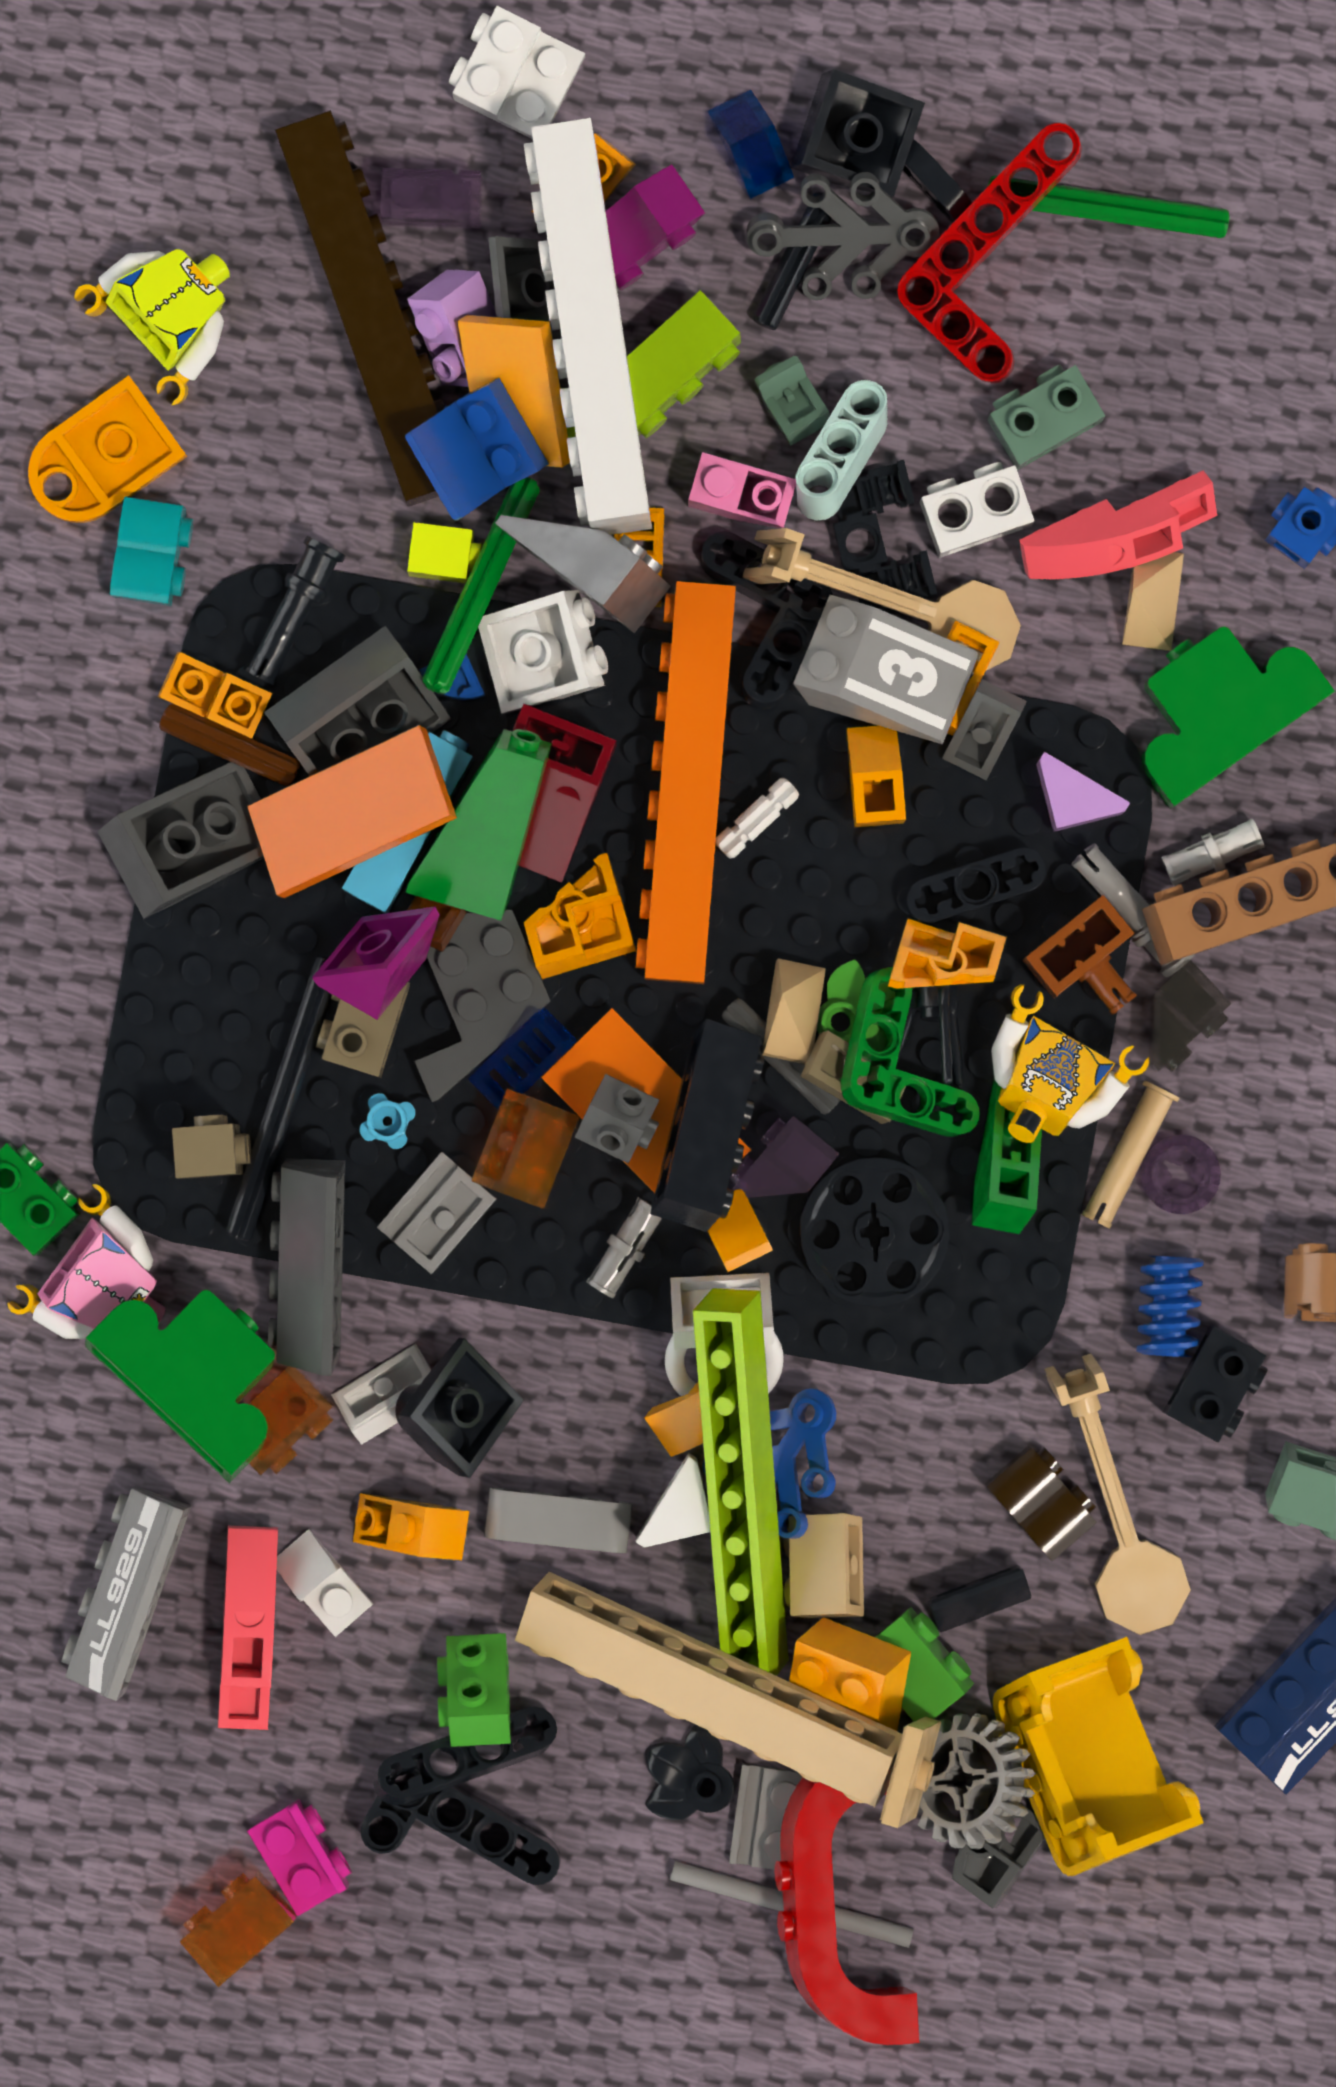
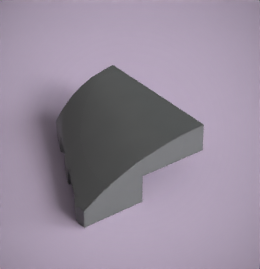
[952,1774,1046,1909]

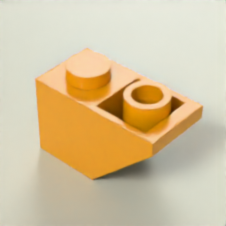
[846,726,906,827]
[353,1493,469,1560]

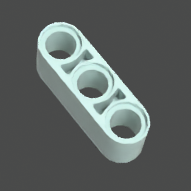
[796,380,888,521]

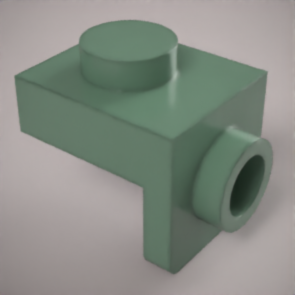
[755,356,831,446]

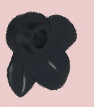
[645,1725,735,1820]

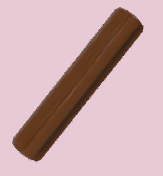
[159,704,300,786]

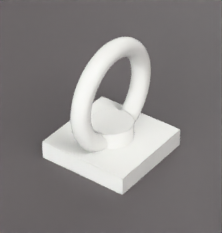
[665,1273,784,1396]

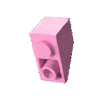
[688,452,796,528]

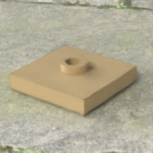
[880,1717,941,1828]

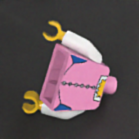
[7,1184,165,1339]

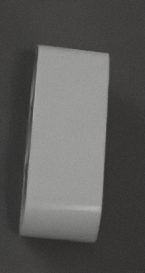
[484,1487,632,1553]

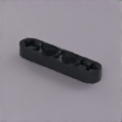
[373,1706,557,1805]

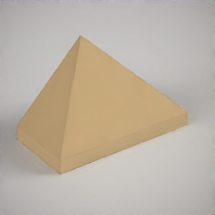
[1122,552,1184,651]
[762,959,826,1064]

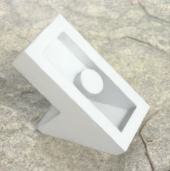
[277,1529,374,1637]

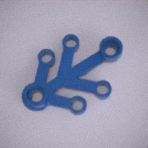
[702,1389,836,1539]

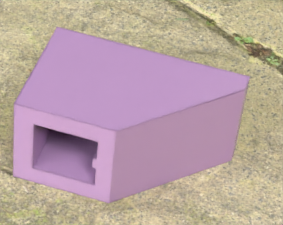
[407,270,496,387]

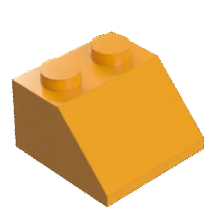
[789,1617,911,1731]

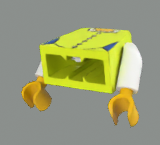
[74,249,230,405]

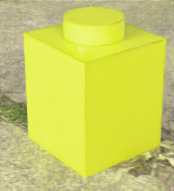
[407,522,482,583]

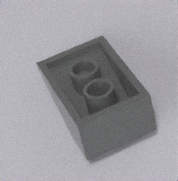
[97,762,264,919]

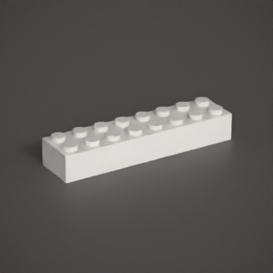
[524,118,652,535]

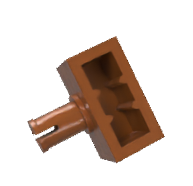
[1022,895,1137,1015]

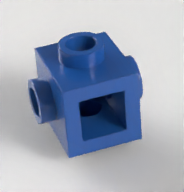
[1265,487,1336,569]

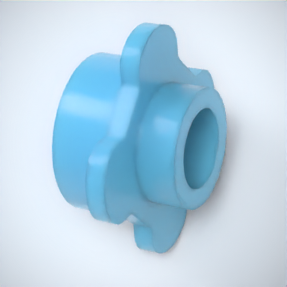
[360,1093,415,1149]

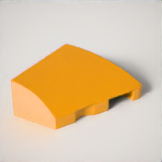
[524,853,637,979]
[888,919,1007,989]

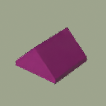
[312,907,440,1020]

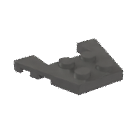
[415,910,551,1103]

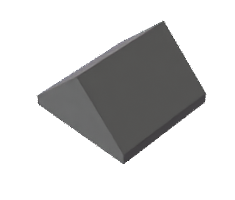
[488,236,562,340]

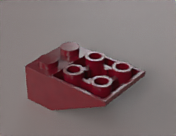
[513,703,617,883]

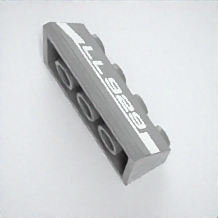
[61,1486,191,1701]

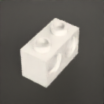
[920,462,1034,558]

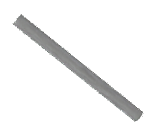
[670,1861,914,1948]

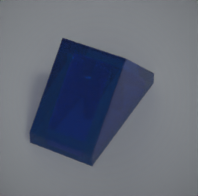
[707,90,794,200]

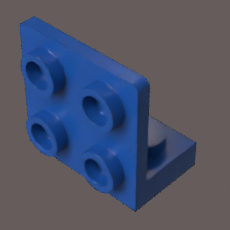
[405,378,549,521]

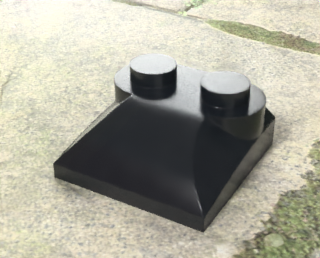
[395,1338,524,1478]

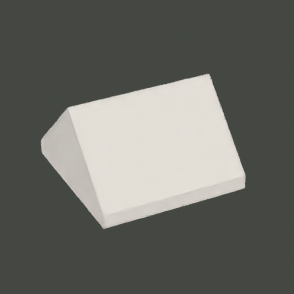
[636,1453,710,1548]

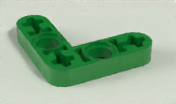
[841,967,979,1137]

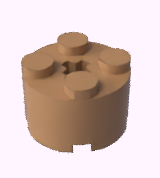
[1284,1243,1336,1322]

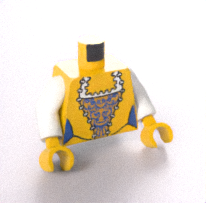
[991,984,1149,1143]

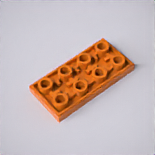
[247,725,457,898]
[541,1008,751,1193]

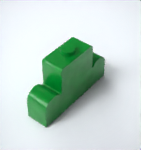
[1141,627,1335,809]
[85,1290,275,1483]

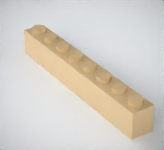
[515,1572,902,1807]

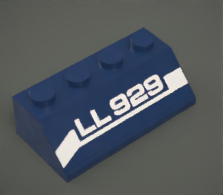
[1214,1597,1336,1795]

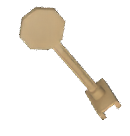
[742,528,1021,675]
[1045,1354,1191,1635]

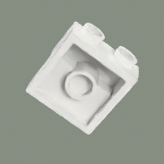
[449,6,585,139]
[478,590,608,714]

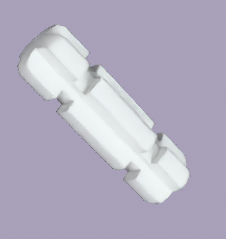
[715,777,799,859]

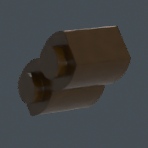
[985,1446,1097,1561]

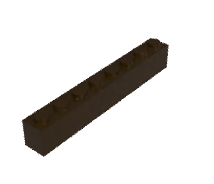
[275,110,445,507]

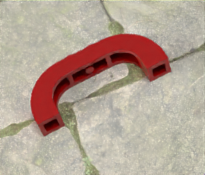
[774,1778,920,2045]

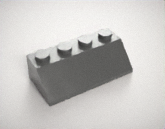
[268,1158,345,1376]

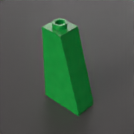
[406,729,552,921]

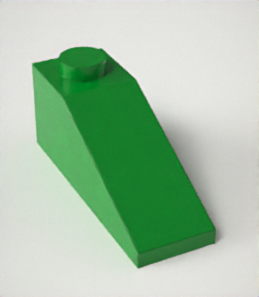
[972,1079,1042,1234]

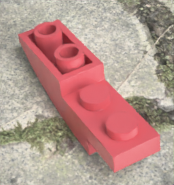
[1019,470,1217,579]
[218,1525,278,1730]

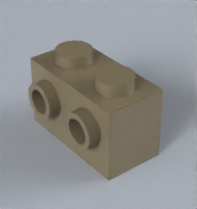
[316,982,410,1078]
[172,1115,251,1179]

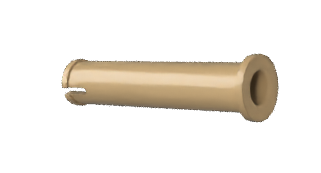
[1081,1080,1180,1229]

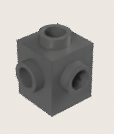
[575,1074,659,1164]

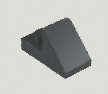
[942,679,1027,780]

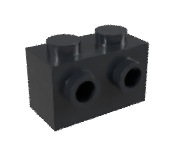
[1162,1326,1268,1443]

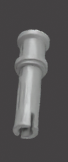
[1071,843,1195,978]

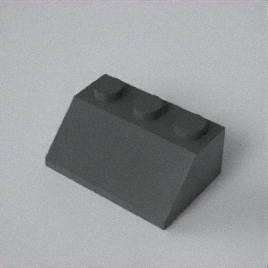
[264,626,451,776]

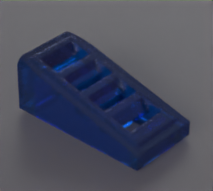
[468,1007,577,1115]

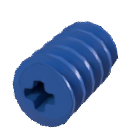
[1136,1255,1204,1357]

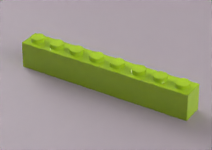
[693,1288,789,1676]

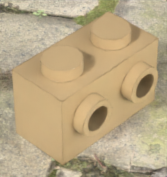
[784,1513,864,1619]

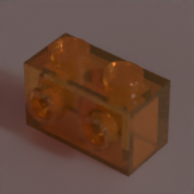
[472,1088,579,1209]
[249,1366,335,1476]
[179,1871,297,1987]

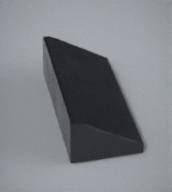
[928,1565,1031,1633]

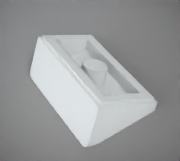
[331,1344,432,1445]

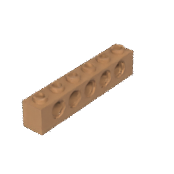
[1142,833,1336,965]

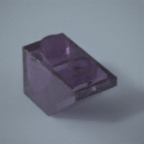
[729,1116,839,1198]

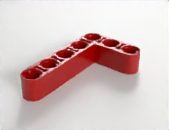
[897,123,1082,383]

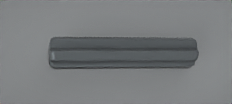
[722,998,841,1114]

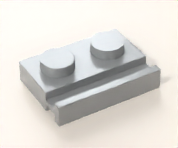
[377,1152,496,1274]
[729,1763,803,1869]

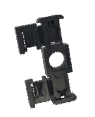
[833,460,937,615]

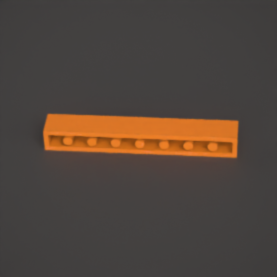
[636,581,736,984]

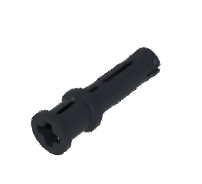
[245,536,346,685]

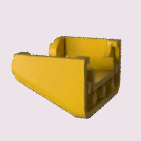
[993,1637,1204,1876]

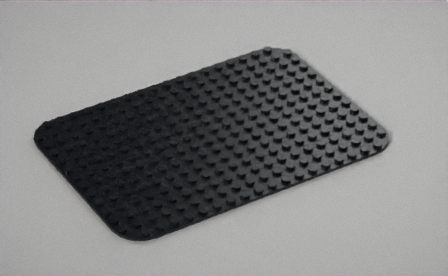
[93,564,1152,1384]

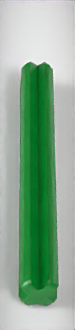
[988,175,1230,238]
[422,477,540,694]

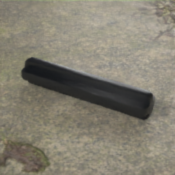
[753,192,831,330]

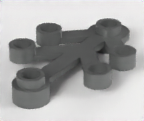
[746,172,939,301]

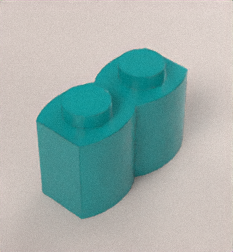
[110,497,193,606]

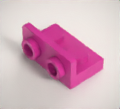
[247,1799,352,1916]

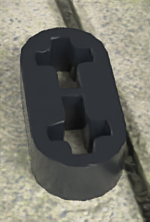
[903,139,972,223]

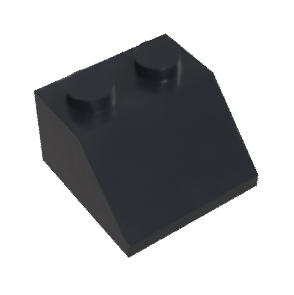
[790,69,925,197]

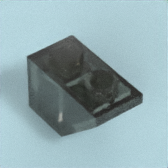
[1149,960,1232,1072]

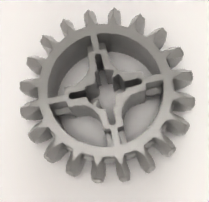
[917,1713,1036,1849]

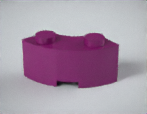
[606,164,705,290]

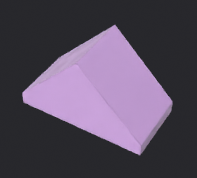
[1036,752,1130,832]

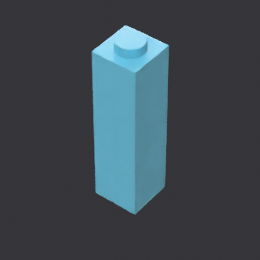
[342,730,474,913]

